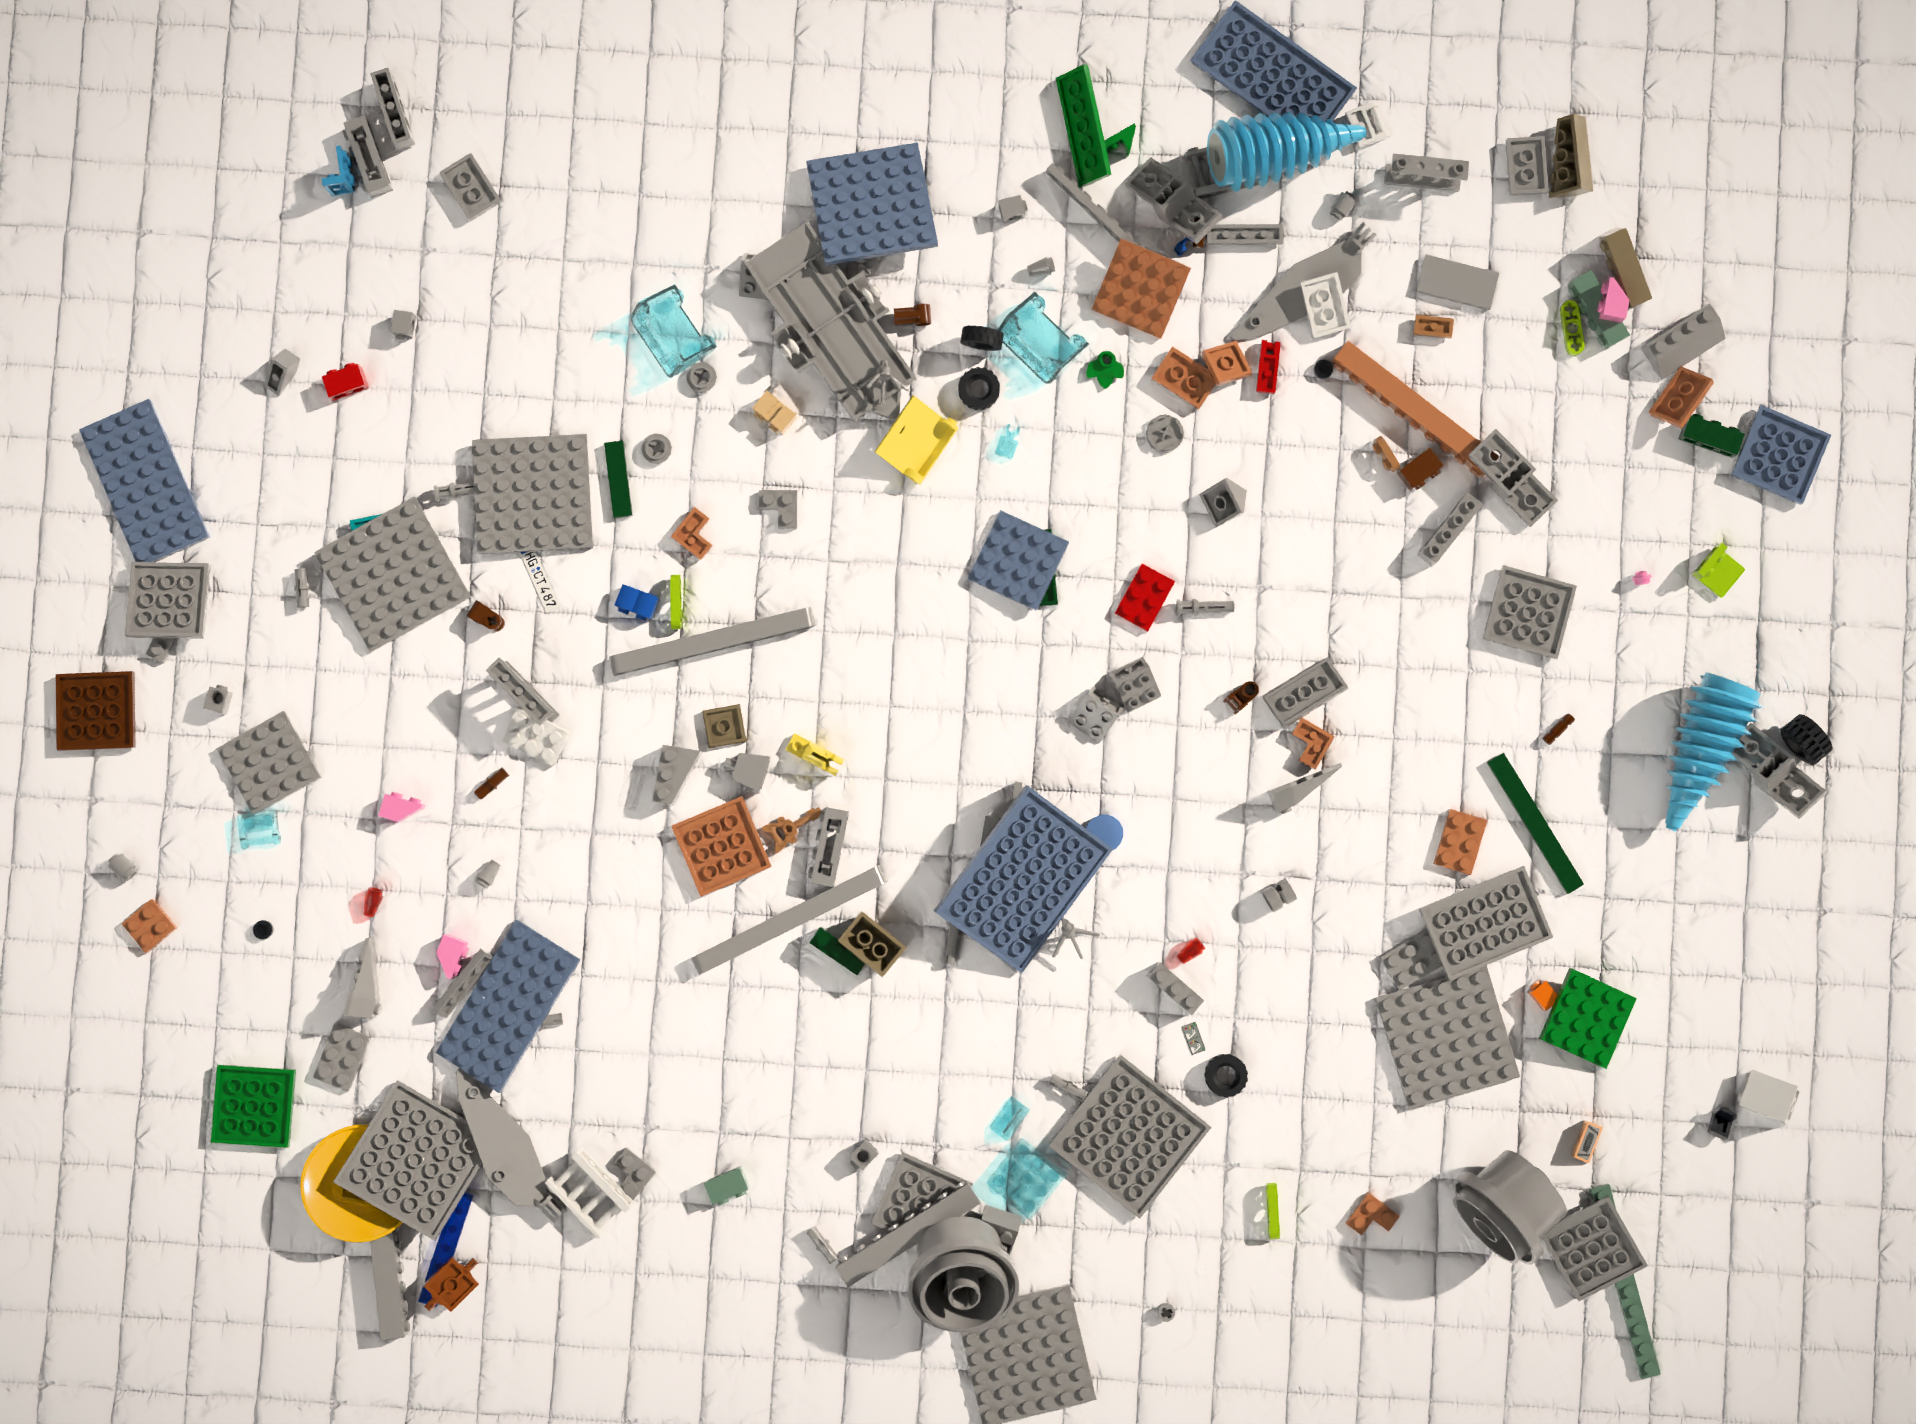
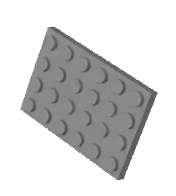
[1418,866,1554,980]

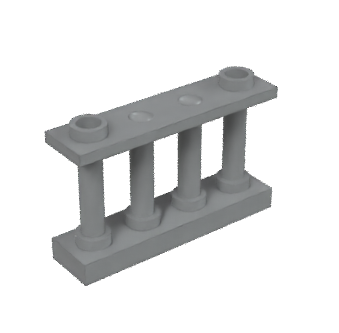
[1183,147,1270,199]
[1384,153,1469,192]
[485,657,560,726]

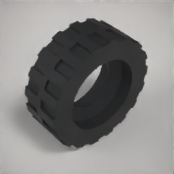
[960,325,1004,351]
[958,367,1000,411]
[1204,1054,1248,1098]

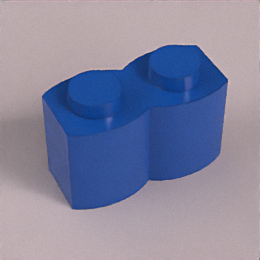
[614,584,660,622]

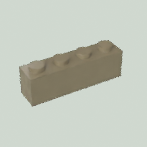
[1548,114,1593,198]
[1599,227,1653,308]

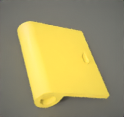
[874,395,959,485]

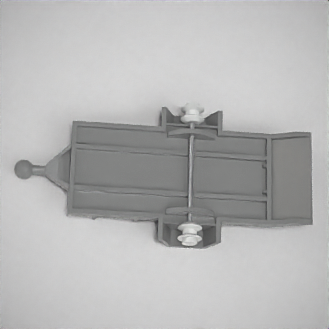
[744,221,917,432]

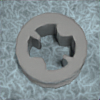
[1157,1303,1175,1322]

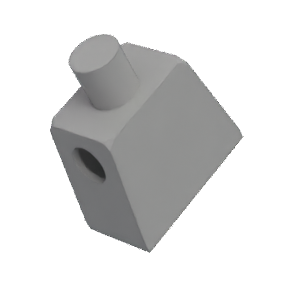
[723,753,771,792]

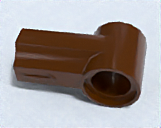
[893,304,932,326]

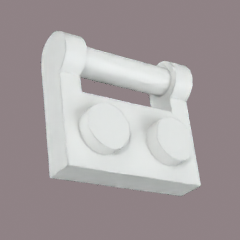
[1345,101,1390,148]

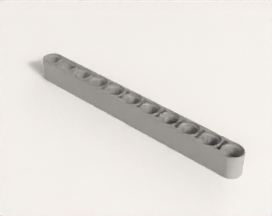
[609,607,816,676]
[691,865,887,975]

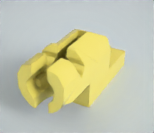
[785,733,845,776]

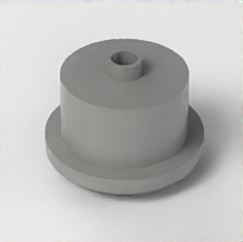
[1453,1150,1567,1265]
[908,1216,1019,1332]

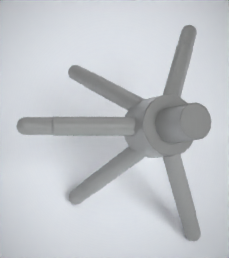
[857,360,909,406]
[1052,917,1100,959]

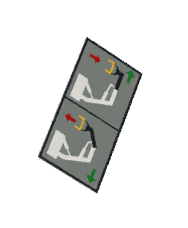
[1181,1021,1206,1055]

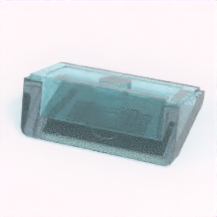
[989,1096,1030,1141]

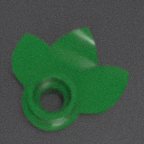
[1086,351,1124,389]

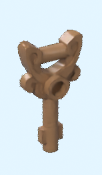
[762,807,821,853]

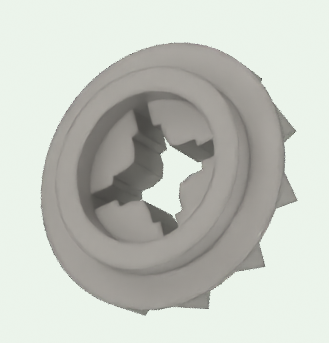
[686,362,717,393]
[641,433,672,464]

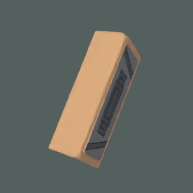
[1571,1120,1603,1163]

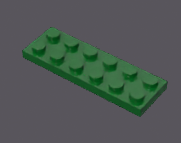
[1055,64,1112,187]

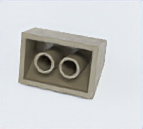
[838,911,907,978]

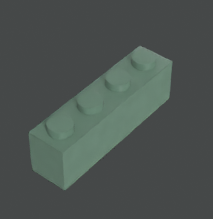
[1568,270,1630,350]

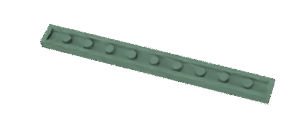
[1589,1183,1661,1379]

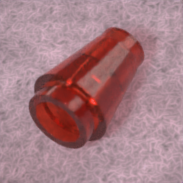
[363,887,384,917]
[1177,937,1206,964]

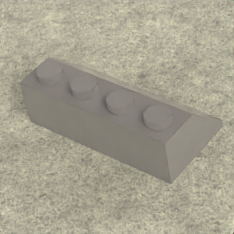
[1641,303,1726,380]

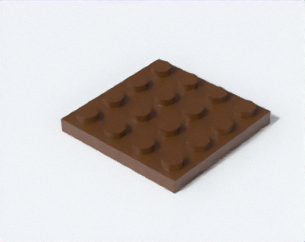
[55,671,136,751]

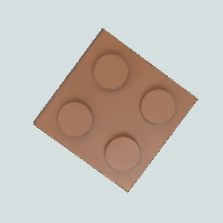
[1202,341,1252,386]
[122,899,177,953]

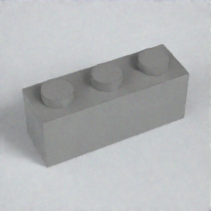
[1147,962,1205,1015]

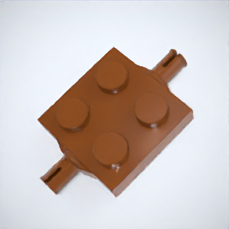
[423,1256,479,1312]

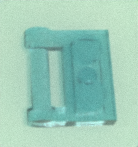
[237,810,281,849]

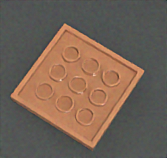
[1091,238,1192,339]
[671,796,772,897]

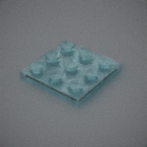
[985,1137,1067,1220]

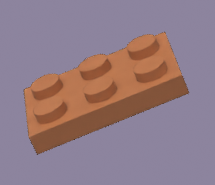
[1151,346,1216,410]
[1649,366,1714,429]
[1433,809,1488,875]

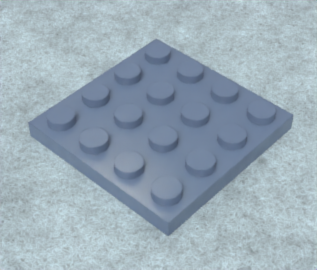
[1730,405,1832,505]
[968,510,1070,611]

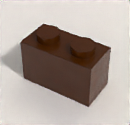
[1397,448,1444,491]

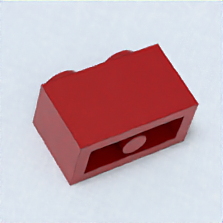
[321,363,369,401]

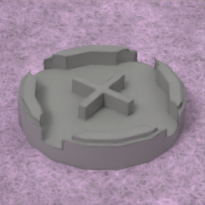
[1146,414,1184,453]

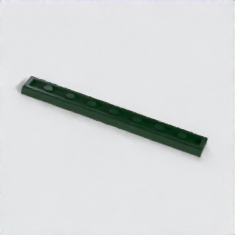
[1486,752,1585,894]

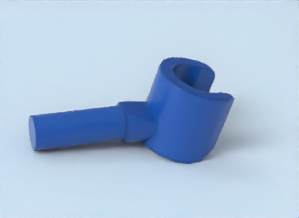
[1174,237,1190,256]

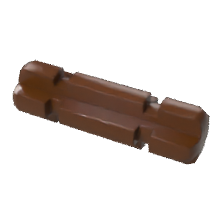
[1542,713,1575,745]

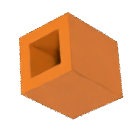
[1527,980,1558,1011]

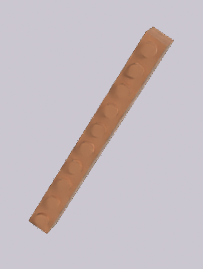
[1332,341,1500,477]

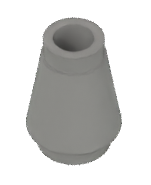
[1027,256,1056,277]
[474,859,501,889]

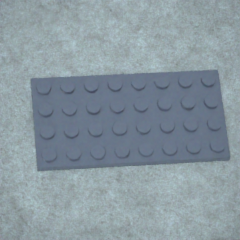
[1190,0,1357,123]
[79,399,211,562]
[436,920,581,1093]

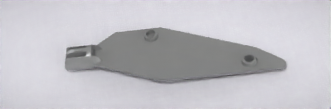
[1232,222,1377,341]
[456,1068,567,1224]

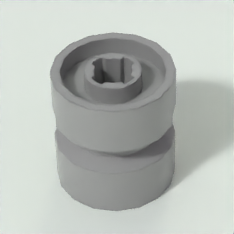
[1261,878,1297,913]

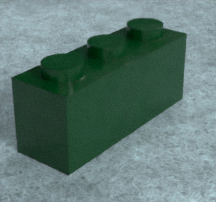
[1678,414,1745,458]
[809,926,865,975]

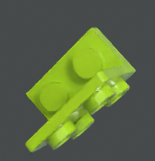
[1692,543,1745,598]

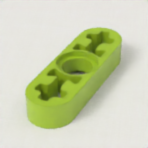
[1560,300,1585,356]
[670,574,682,630]
[1266,1182,1280,1240]

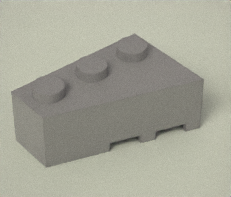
[652,744,703,805]

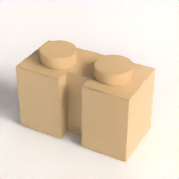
[752,391,797,435]

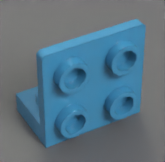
[322,145,356,196]

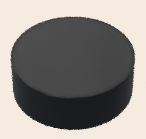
[1313,359,1333,379]
[253,920,274,939]

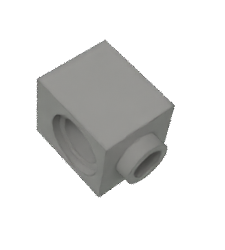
[998,195,1028,223]
[390,309,417,340]
[203,684,233,714]
[849,1138,879,1171]

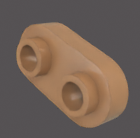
[1372,436,1400,472]

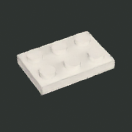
[1299,272,1351,338]
[502,707,570,767]

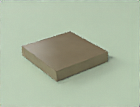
[702,704,747,749]

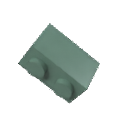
[704,1166,750,1206]

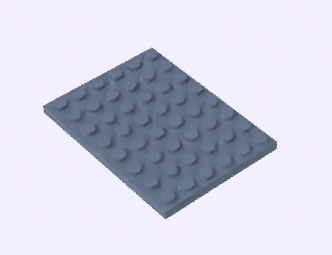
[933,785,1113,973]

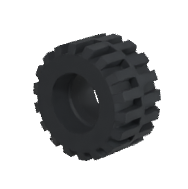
[1780,714,1833,766]

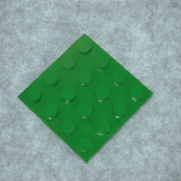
[1539,967,1637,1069]
[210,1064,296,1148]

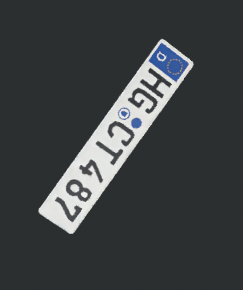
[520,551,560,613]

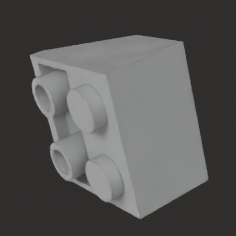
[980,1204,1022,1256]

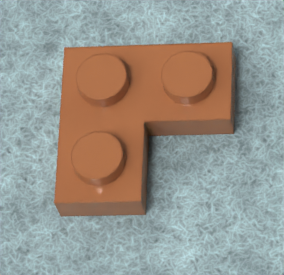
[671,507,713,561]
[1291,718,1335,770]
[1345,1192,1400,1236]

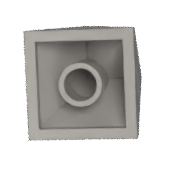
[1199,478,1247,528]

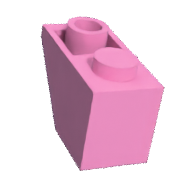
[1597,277,1629,323]
[378,792,426,822]
[436,934,469,979]

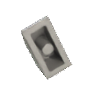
[263,349,300,396]

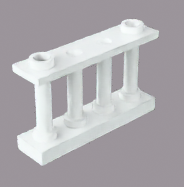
[545,1147,635,1239]

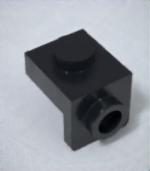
[1707,1107,1738,1141]

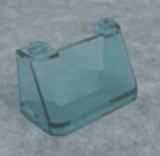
[630,284,717,378]
[998,291,1089,384]

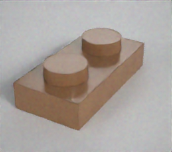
[1413,315,1454,339]

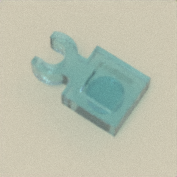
[995,424,1020,460]

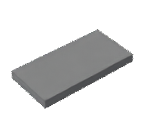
[1416,254,1499,310]
[1263,657,1349,729]

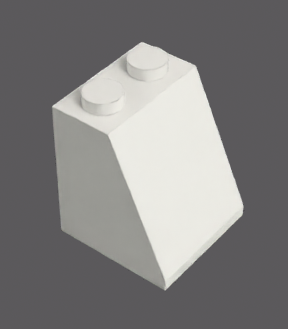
[1737,1069,1802,1125]

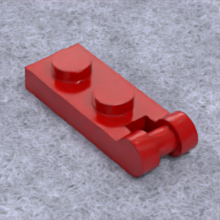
[1256,340,1281,394]

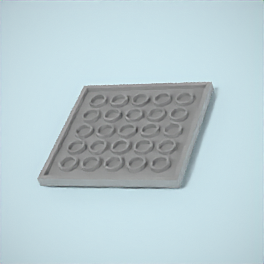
[472,434,593,554]
[314,496,472,653]
[1375,965,1520,1110]
[1048,1054,1212,1219]
[333,1080,482,1241]
[961,1284,1097,1424]

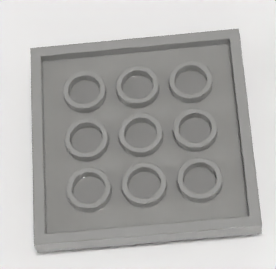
[125,562,210,639]
[1482,565,1577,660]
[216,711,322,815]
[871,1151,973,1245]
[1542,1196,1648,1302]

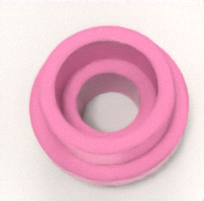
[1632,571,1652,585]

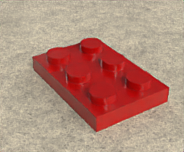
[1114,563,1175,632]

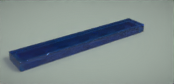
[418,1192,474,1307]

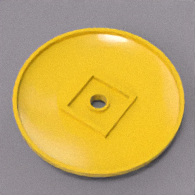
[300,1125,403,1243]

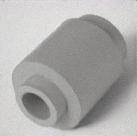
[1329,191,1357,221]
[108,853,138,882]

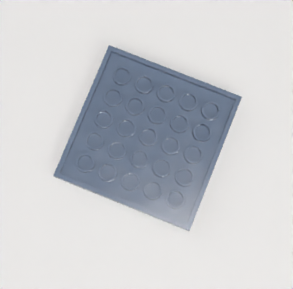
[806,142,938,266]

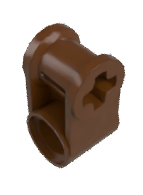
[466,600,505,632]
[1223,681,1259,715]

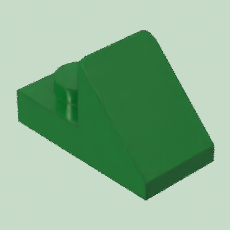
[1105,123,1136,156]

